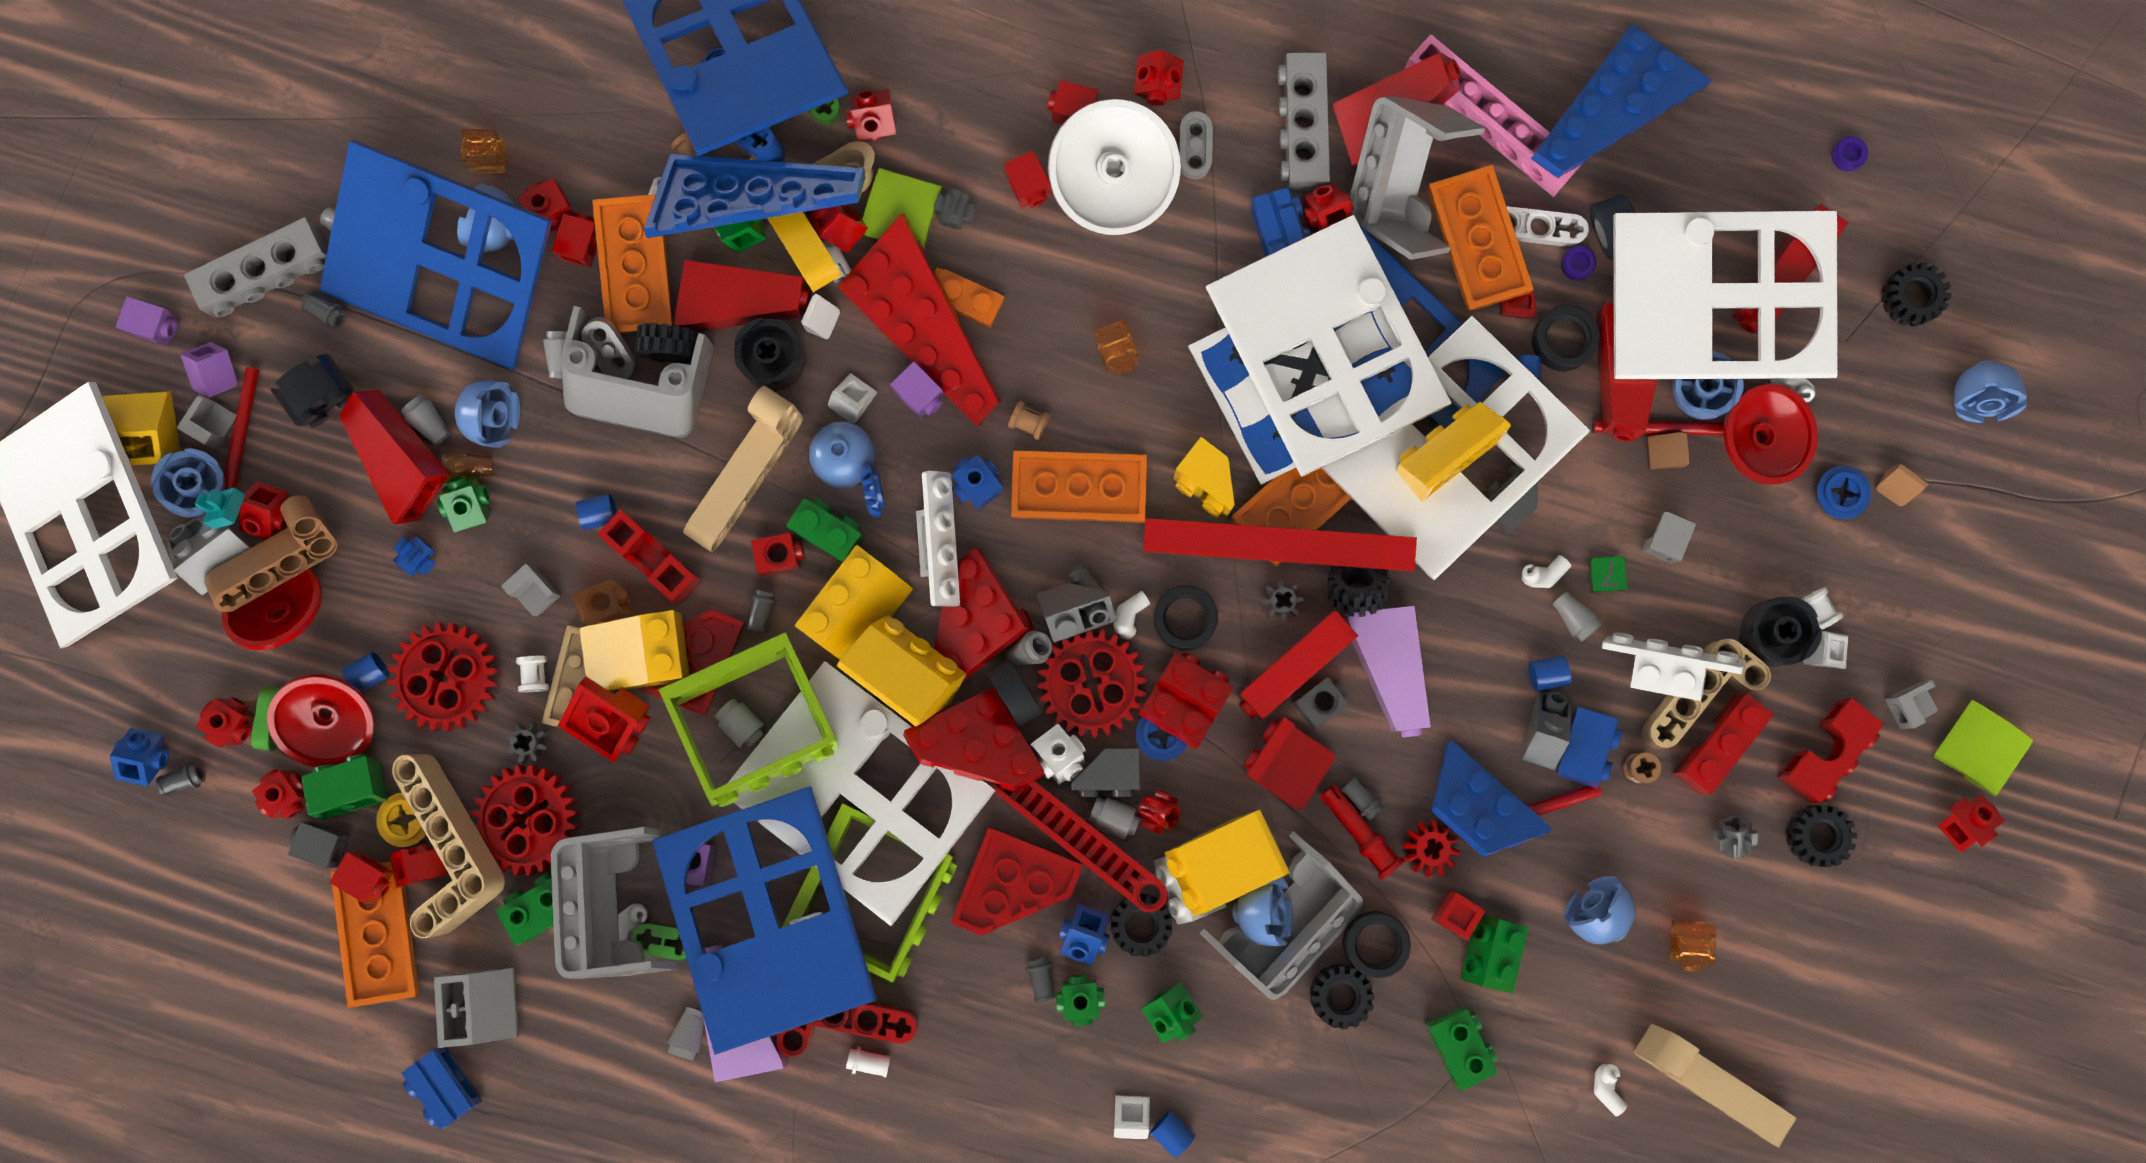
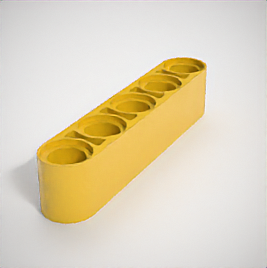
[748,158,842,292]

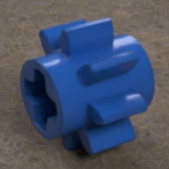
[393,535,436,577]

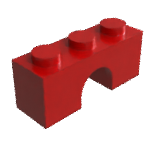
[597,509,702,605]
[1673,693,1774,795]
[1777,698,1884,803]

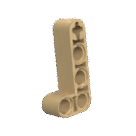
[1641,639,1771,749]

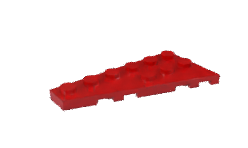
[838,214,1002,426]

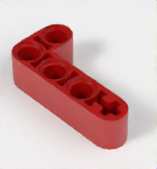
[777,1002,919,1057]

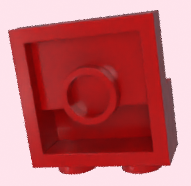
[1139,652,1234,749]
[558,676,651,763]

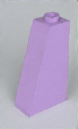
[1343,606,1431,738]
[703,944,788,1082]

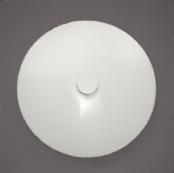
[1048,99,1181,235]

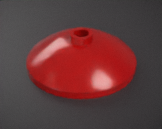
[1723,384,1818,485]
[222,569,323,650]
[267,674,375,767]

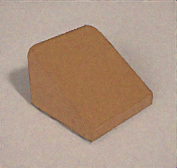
[1647,432,1689,470]
[1875,464,1928,507]

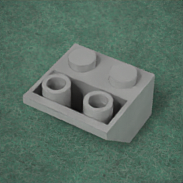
[166,515,254,595]
[434,967,519,1048]

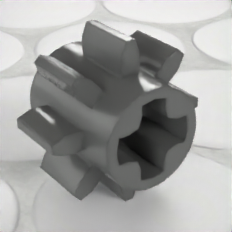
[934,189,976,230]
[1261,580,1304,623]
[505,722,550,763]
[1713,815,1758,858]

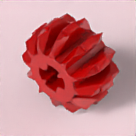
[1401,819,1461,878]

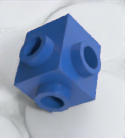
[951,455,1004,511]
[109,727,169,786]
[1058,904,1110,965]

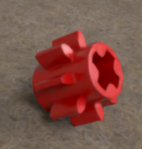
[1138,789,1181,835]

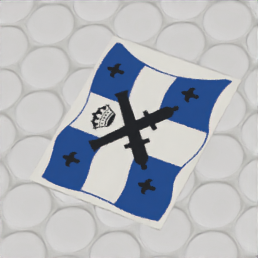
[1188,307,1412,485]

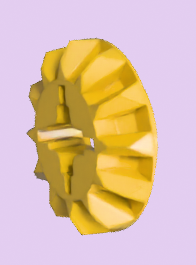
[376,793,426,847]

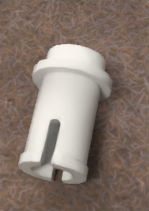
[822,241,852,283]
[846,1046,891,1078]

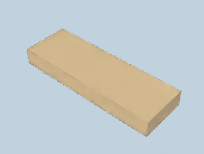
[542,625,586,727]

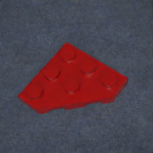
[934,547,1030,681]
[636,610,746,716]
[903,687,1045,791]
[951,827,1083,936]

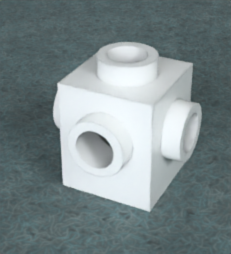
[1031,724,1086,785]

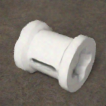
[1802,587,1844,630]
[516,656,549,693]

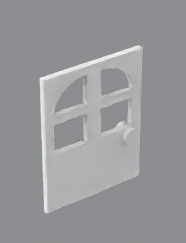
[1613,211,1838,379]
[1206,215,1451,477]
[1321,316,1590,580]
[0,382,178,648]
[728,661,995,926]

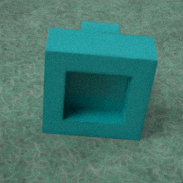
[195,488,245,529]

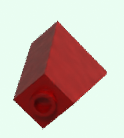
[1332,53,1461,167]
[1731,203,1849,334]
[674,260,811,332]
[1596,302,1658,442]
[339,390,450,525]
[1238,610,1359,720]

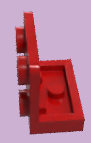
[1244,717,1335,810]

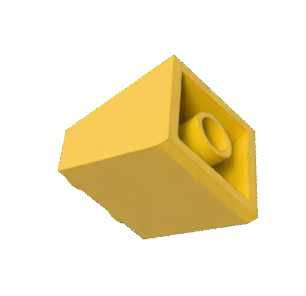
[1164,809,1290,916]

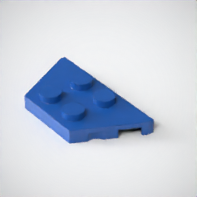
[1431,740,1552,857]

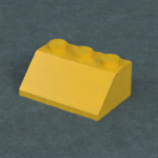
[1396,402,1511,502]
[794,545,914,659]
[837,615,966,727]

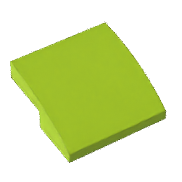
[862,168,943,249]
[1934,700,2034,797]

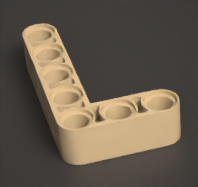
[683,386,803,552]
[392,754,505,938]
[1633,1024,1797,1148]

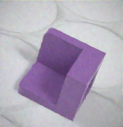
[180,342,238,398]

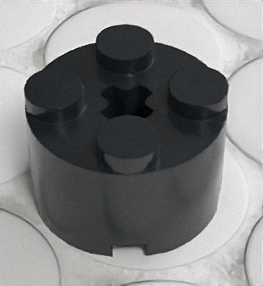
[734,318,807,392]
[271,354,354,428]
[1739,596,1822,667]

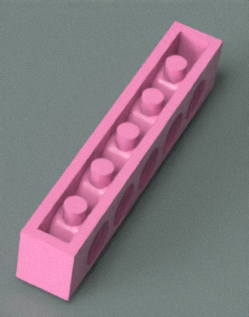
[1405,34,1582,197]

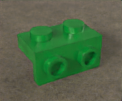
[1461,915,1529,994]

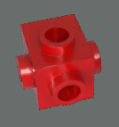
[1134,50,1184,106]
[845,90,896,141]
[518,178,575,233]
[1303,183,1354,232]
[238,481,288,540]
[196,696,255,747]
[251,769,306,820]
[1937,794,2005,853]

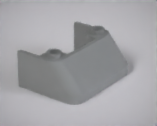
[1350,96,1485,260]
[561,306,714,438]
[551,827,677,979]
[1199,831,1363,1000]

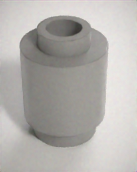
[715,699,765,749]
[1088,797,1140,840]

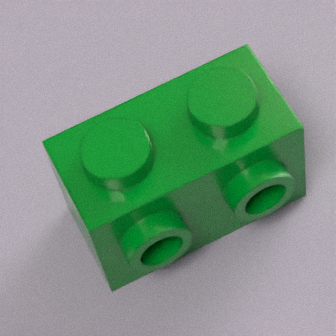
[786,498,865,563]
[301,754,388,821]
[495,872,554,947]
[1425,1006,1498,1091]

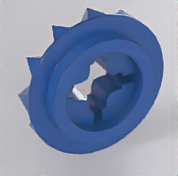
[860,464,885,518]
[1815,466,1871,519]
[1136,717,1188,761]

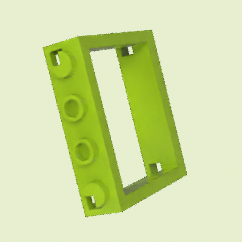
[658,632,838,807]
[782,803,957,983]

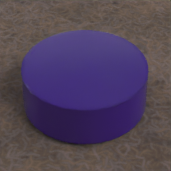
[1831,136,1868,172]
[1561,246,1597,281]

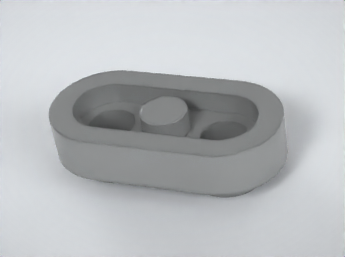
[1179,111,1213,179]
[581,317,636,379]

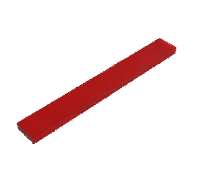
[1143,518,1417,572]

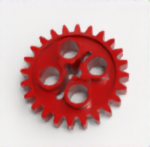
[387,622,501,732]
[1037,629,1147,738]
[470,765,581,876]

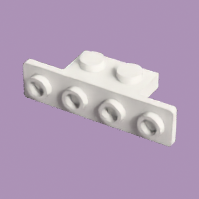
[916,471,960,607]
[1602,632,1746,701]

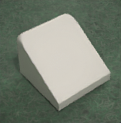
[801,294,840,339]
[828,373,877,424]
[1803,631,1848,669]
[1114,1095,1150,1139]

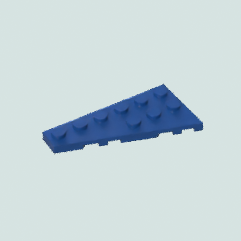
[1531,24,1712,178]
[644,154,866,238]

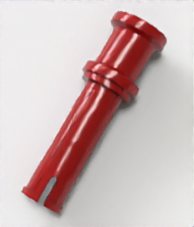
[1319,783,1404,880]

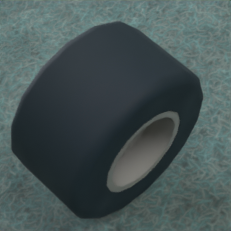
[1590,194,1636,260]

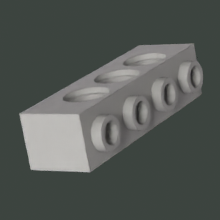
[1278,53,1330,192]
[184,217,328,317]

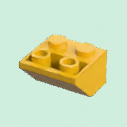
[103,391,181,465]
[1173,437,1235,519]

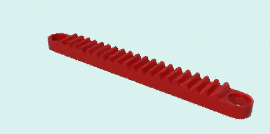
[894,709,1168,912]

